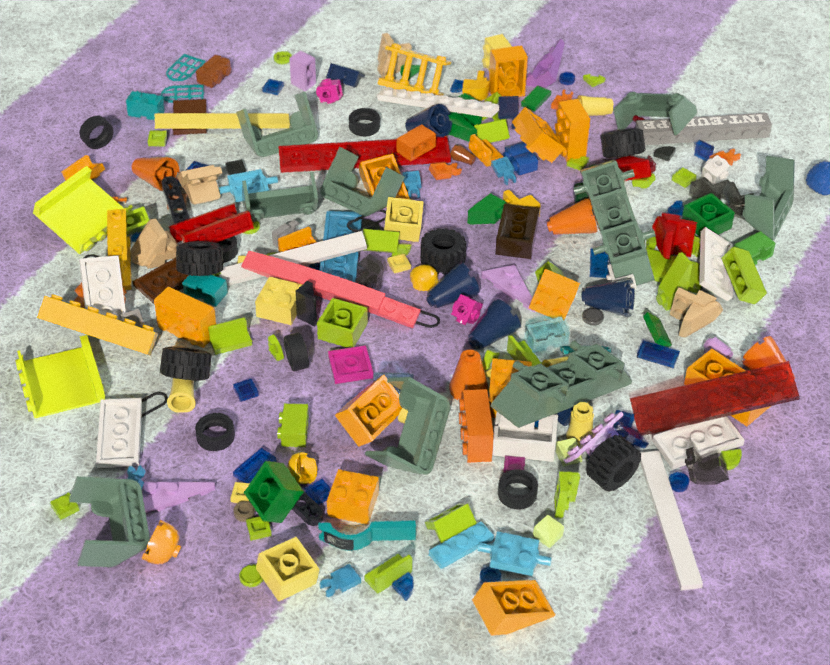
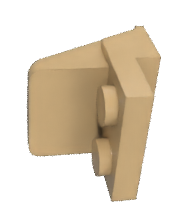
[377,33,412,77]
[177,165,222,205]
[131,218,178,269]
[670,288,723,337]

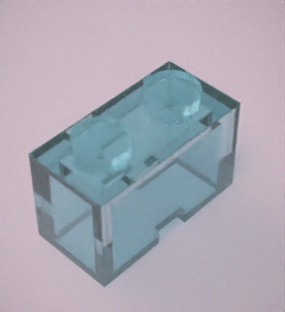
[524,317,570,353]

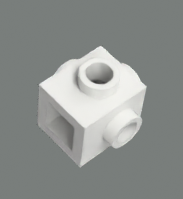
[701,155,730,186]

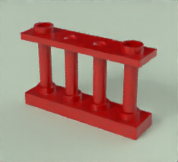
[168,203,254,243]

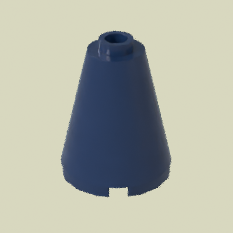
[405,104,452,138]
[426,262,480,308]
[582,279,635,317]
[468,299,521,350]

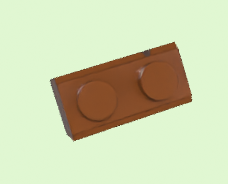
[196,54,231,88]

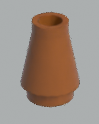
[450,145,476,166]

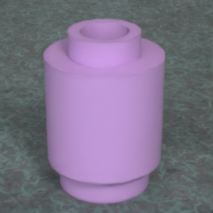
[704,337,733,360]

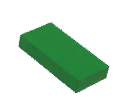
[521,85,551,111]
[643,312,672,349]

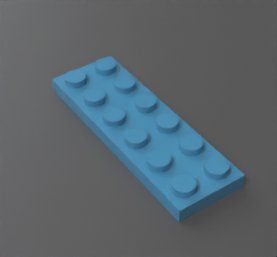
[320,211,362,283]

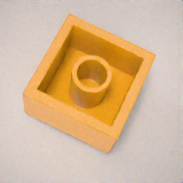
[529,269,580,322]
[327,469,379,525]

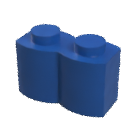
[503,142,538,176]

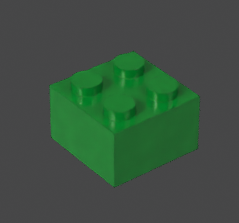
[682,193,735,238]
[244,461,304,523]

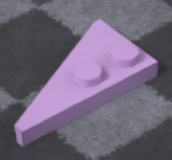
[481,265,536,312]
[142,482,215,513]

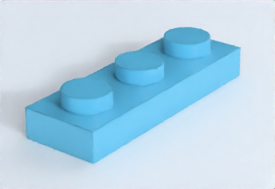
[429,522,494,569]

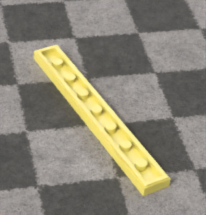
[155,113,290,129]

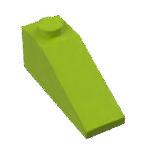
[656,252,693,311]

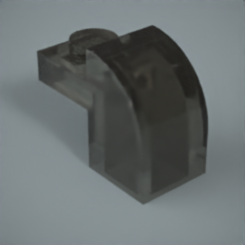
[689,177,732,200]
[722,181,754,219]
[355,254,384,290]
[685,447,729,485]

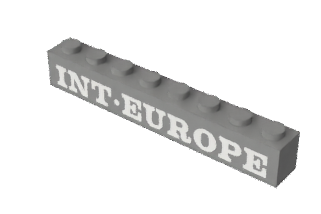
[635,113,772,145]

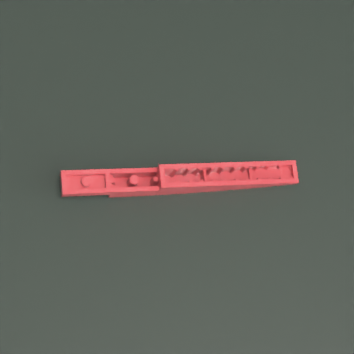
[241,251,420,328]

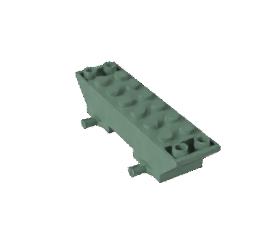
[573,160,656,286]
[491,340,632,428]

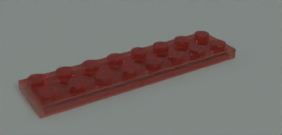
[630,361,800,437]

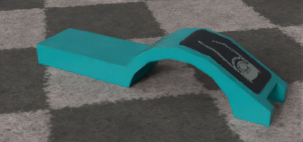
[318,520,416,551]

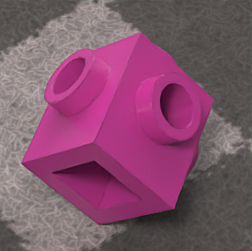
[316,79,343,104]
[451,294,483,325]

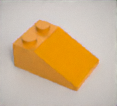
[359,154,410,208]
[335,374,402,447]
[472,580,555,636]

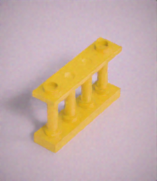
[378,43,451,96]
[107,209,132,290]

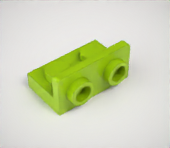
[554,471,580,518]

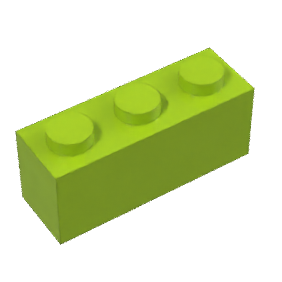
[721,247,767,304]

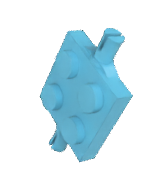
[219,169,278,202]
[477,531,552,576]

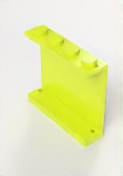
[33,166,133,254]
[15,335,106,419]

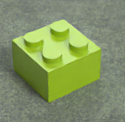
[317,298,368,348]

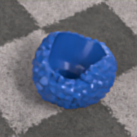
[806,161,830,196]

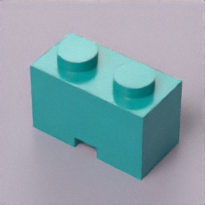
[126,91,165,120]
[183,275,228,307]

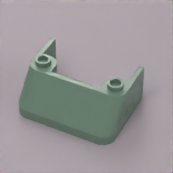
[236,91,318,157]
[613,92,698,135]
[320,147,405,216]
[743,155,795,240]
[242,172,318,222]
[365,377,450,475]
[69,476,150,567]

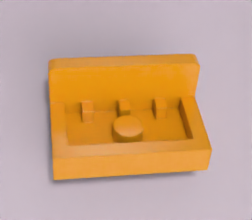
[468,134,503,167]
[61,155,105,181]
[278,226,317,253]

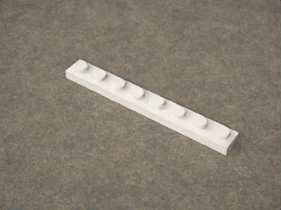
[377,87,499,118]

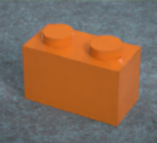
[397,124,436,161]

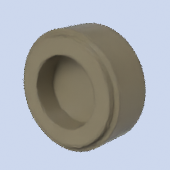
[234,501,255,522]

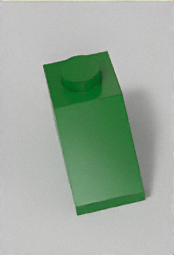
[467,193,507,225]

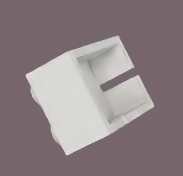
[492,412,558,462]

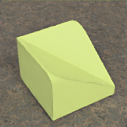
[556,438,582,467]
[533,515,564,548]

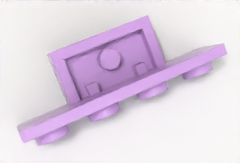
[564,412,624,463]

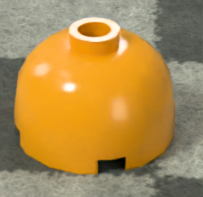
[141,520,181,564]

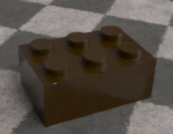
[495,203,540,259]

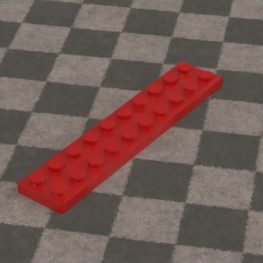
[278,136,451,173]

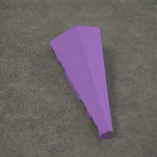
[526,38,565,88]

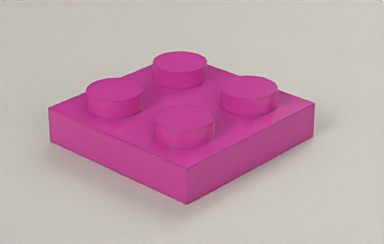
[328,346,374,384]

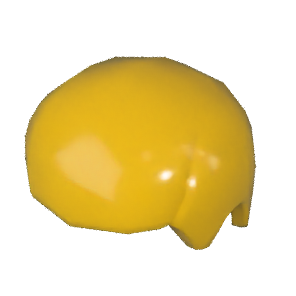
[410,264,438,291]
[287,452,317,484]

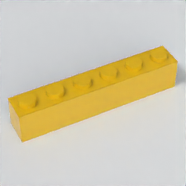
[37,294,158,356]

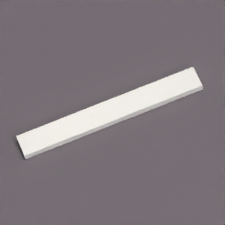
[221,231,367,286]
[640,451,703,590]

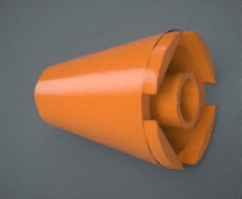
[132,157,180,191]
[546,198,597,235]
[742,336,795,390]
[449,349,489,400]

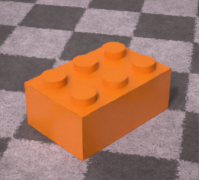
[458,389,494,463]

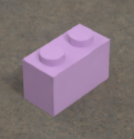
[290,51,316,91]

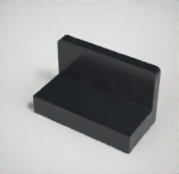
[295,281,317,327]

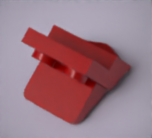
[652,213,697,260]

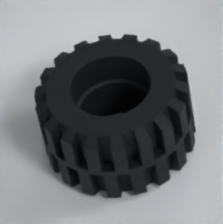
[600,129,646,158]
[420,228,466,275]
[176,241,223,276]
[160,346,212,381]
[586,435,641,492]

